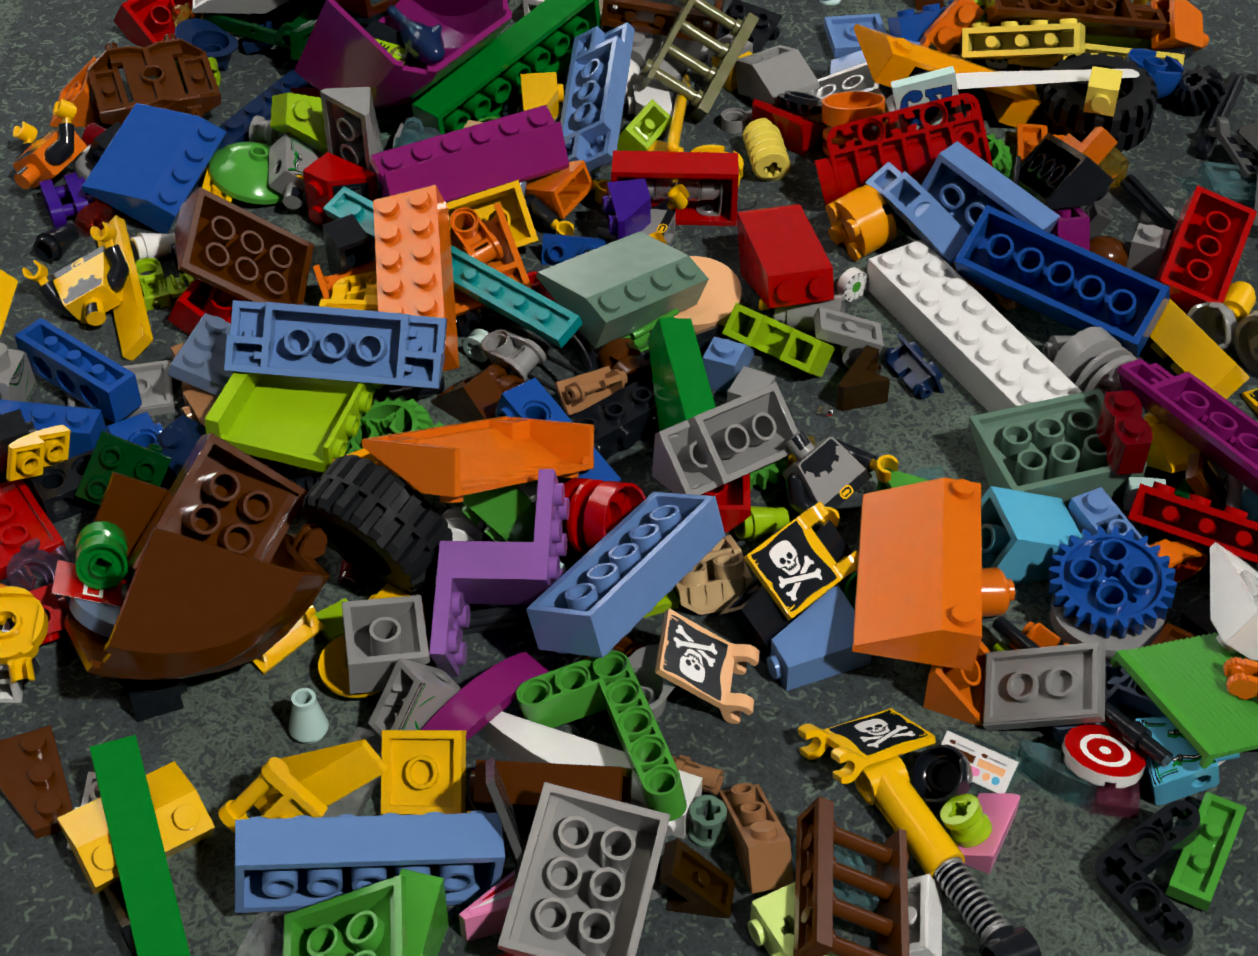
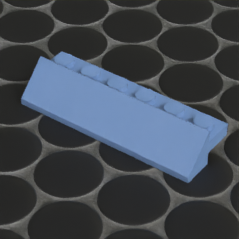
[560,22,635,178]
[224,300,447,389]

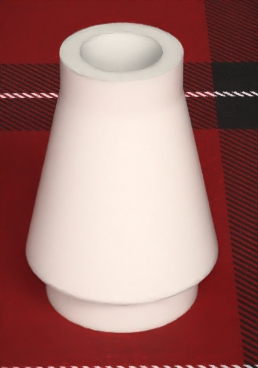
[130,233,176,262]

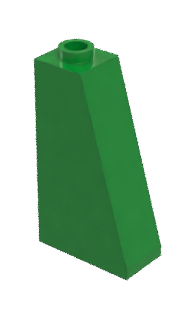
[648,317,716,432]

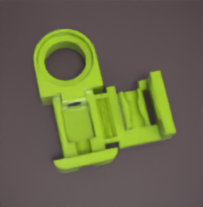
[135,258,194,311]

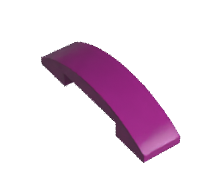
[422,652,549,741]

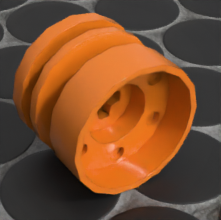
[822,91,885,157]

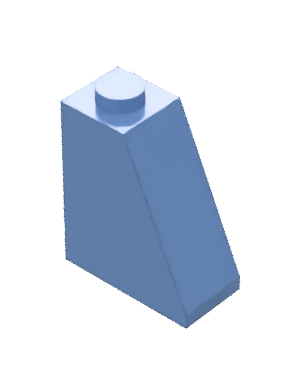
[767,586,871,691]

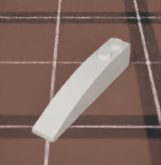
[476,712,703,839]

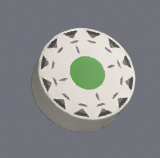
[837,267,869,302]

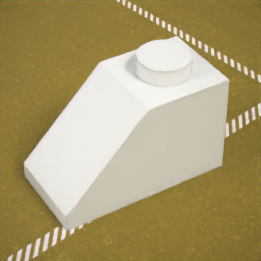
[627,83,673,141]

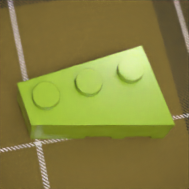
[270,92,328,155]

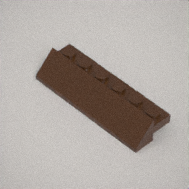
[982,0,1167,40]

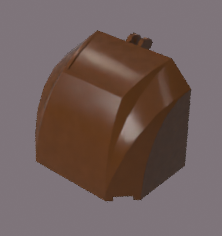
[64,472,330,680]

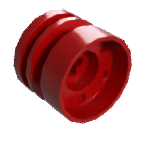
[562,478,646,556]

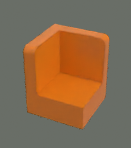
[1062,126,1118,165]

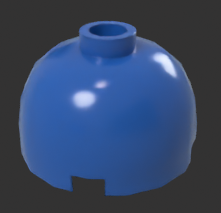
[1125,48,1184,100]

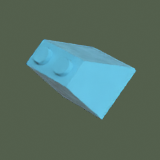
[981,486,1082,585]

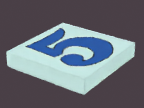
[891,66,962,133]

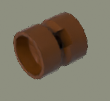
[597,338,652,387]

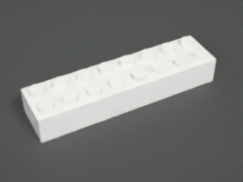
[867,239,1082,412]

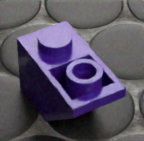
[602,178,651,240]

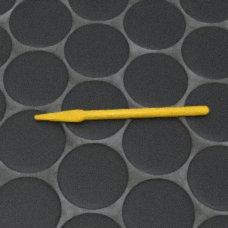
[666,74,690,152]

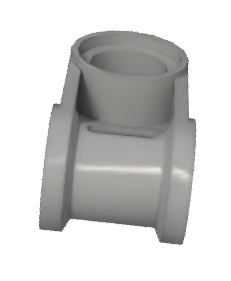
[481,329,547,382]

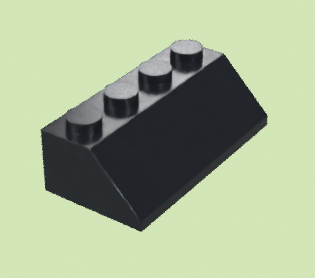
[1009,132,1114,210]

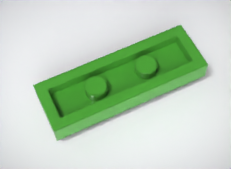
[1165,791,1247,912]

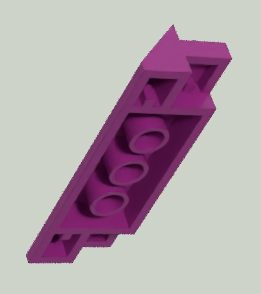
[371,105,569,203]
[1117,358,1258,495]

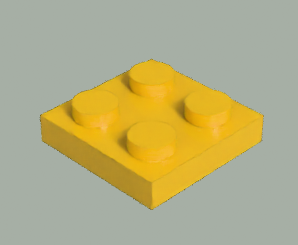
[381,730,466,815]

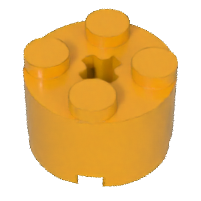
[825,185,897,261]

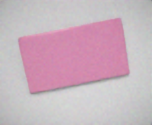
[957,793,1021,874]

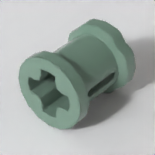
[688,795,727,849]

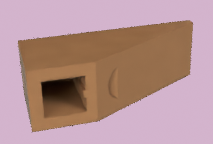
[719,783,793,893]

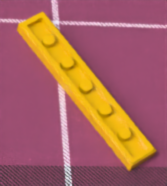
[97,215,153,361]

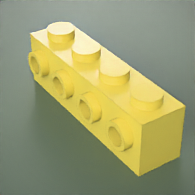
[962,18,1085,60]

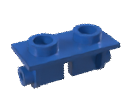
[542,233,607,265]

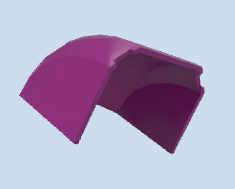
[294,0,512,109]

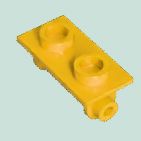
[252,605,325,674]

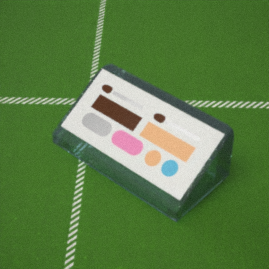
[939,727,1022,794]

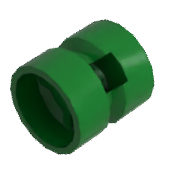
[75,521,128,590]

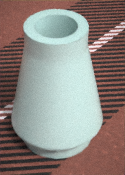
[289,688,329,744]

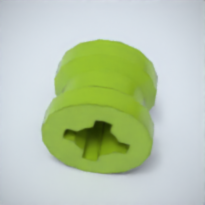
[940,794,992,848]

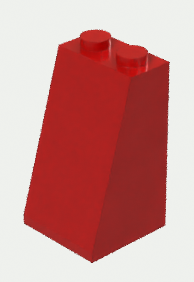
[737,204,834,308]

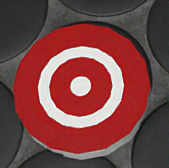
[1061,724,1146,788]

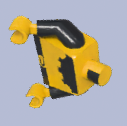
[22,222,129,326]

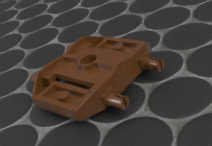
[87,33,221,125]

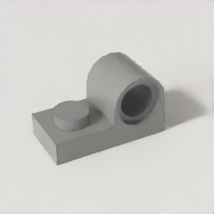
[814,306,884,368]

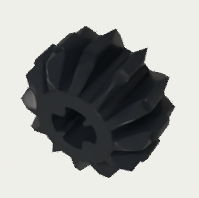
[1173,64,1225,114]

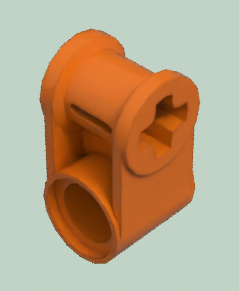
[449,208,504,264]

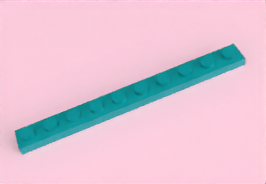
[323,186,583,348]

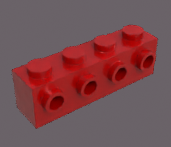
[1128,481,1258,564]

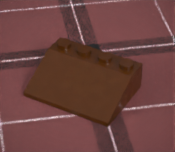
[175,187,314,305]
[128,433,308,574]

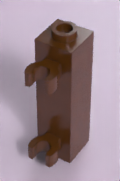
[470,760,633,834]

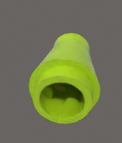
[733,506,790,542]

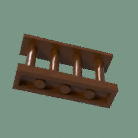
[793,796,909,956]

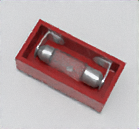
[611,150,739,226]

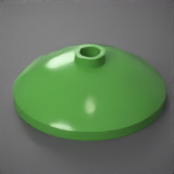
[209,141,284,205]

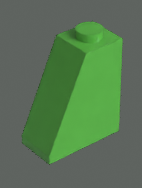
[399,868,449,956]

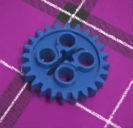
[1047,526,1177,638]

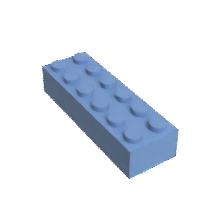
[526,492,726,658]
[235,810,505,913]

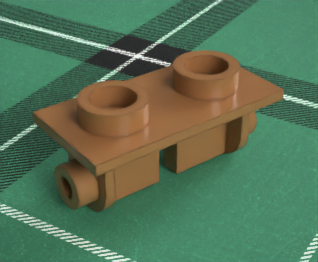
[554,366,628,416]

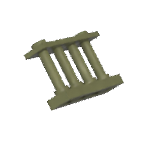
[639,0,759,122]

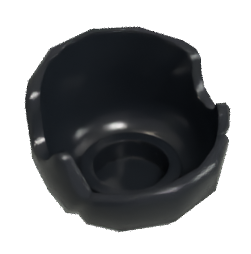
[911,744,973,806]

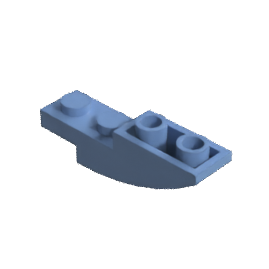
[865,162,969,265]

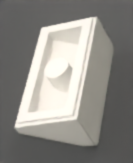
[908,874,942,956]

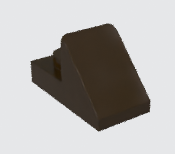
[836,345,890,411]
[659,838,735,919]

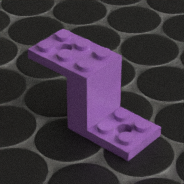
[429,469,570,677]

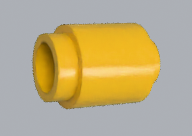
[1223,281,1256,324]

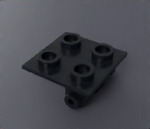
[716,0,782,54]

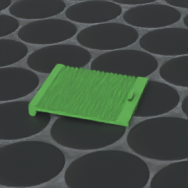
[1110,632,1258,769]

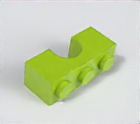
[722,303,835,377]

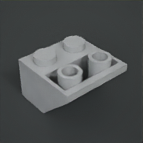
[735,45,820,106]

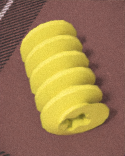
[743,118,791,181]

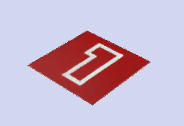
[52,560,128,607]

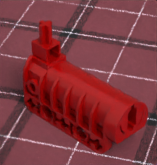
[815,93,993,206]

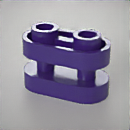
[38,172,97,228]

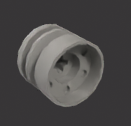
[1053,327,1138,396]

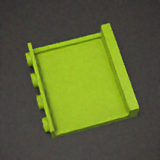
[204,372,383,473]

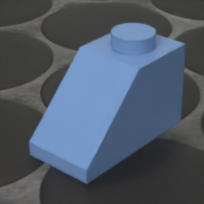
[703,337,756,393]

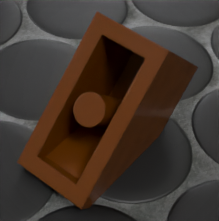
[431,369,503,423]

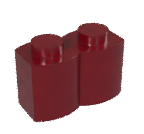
[1096,390,1153,475]

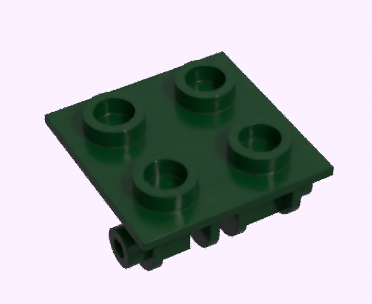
[75,431,172,505]

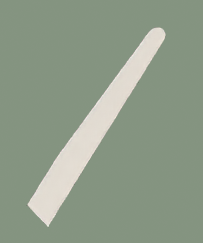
[955,69,1140,89]

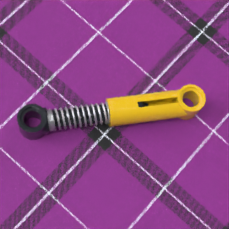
[854,756,1042,956]

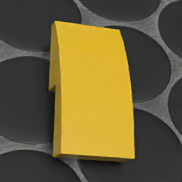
[6,425,71,481]

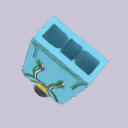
[1136,717,1240,805]

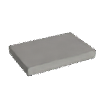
[68,360,175,422]
[983,641,1106,731]

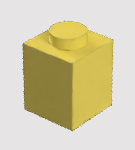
[1083,66,1123,117]

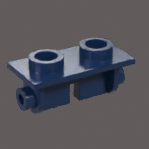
[884,333,945,399]

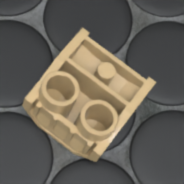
[675,535,753,615]

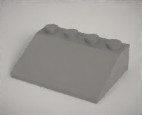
[498,782,671,956]

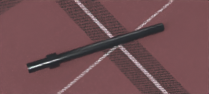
[992,616,1173,767]

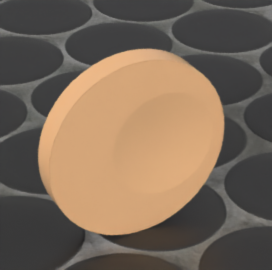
[674,256,742,332]

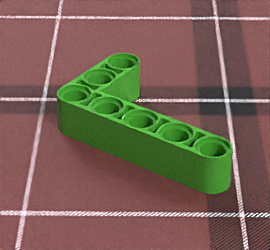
[516,650,687,821]

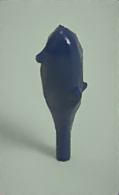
[386,5,446,65]

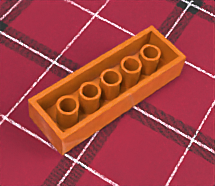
[373,185,459,372]

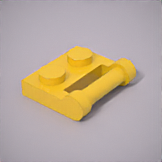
[218,757,328,833]

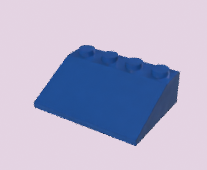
[81,103,226,234]

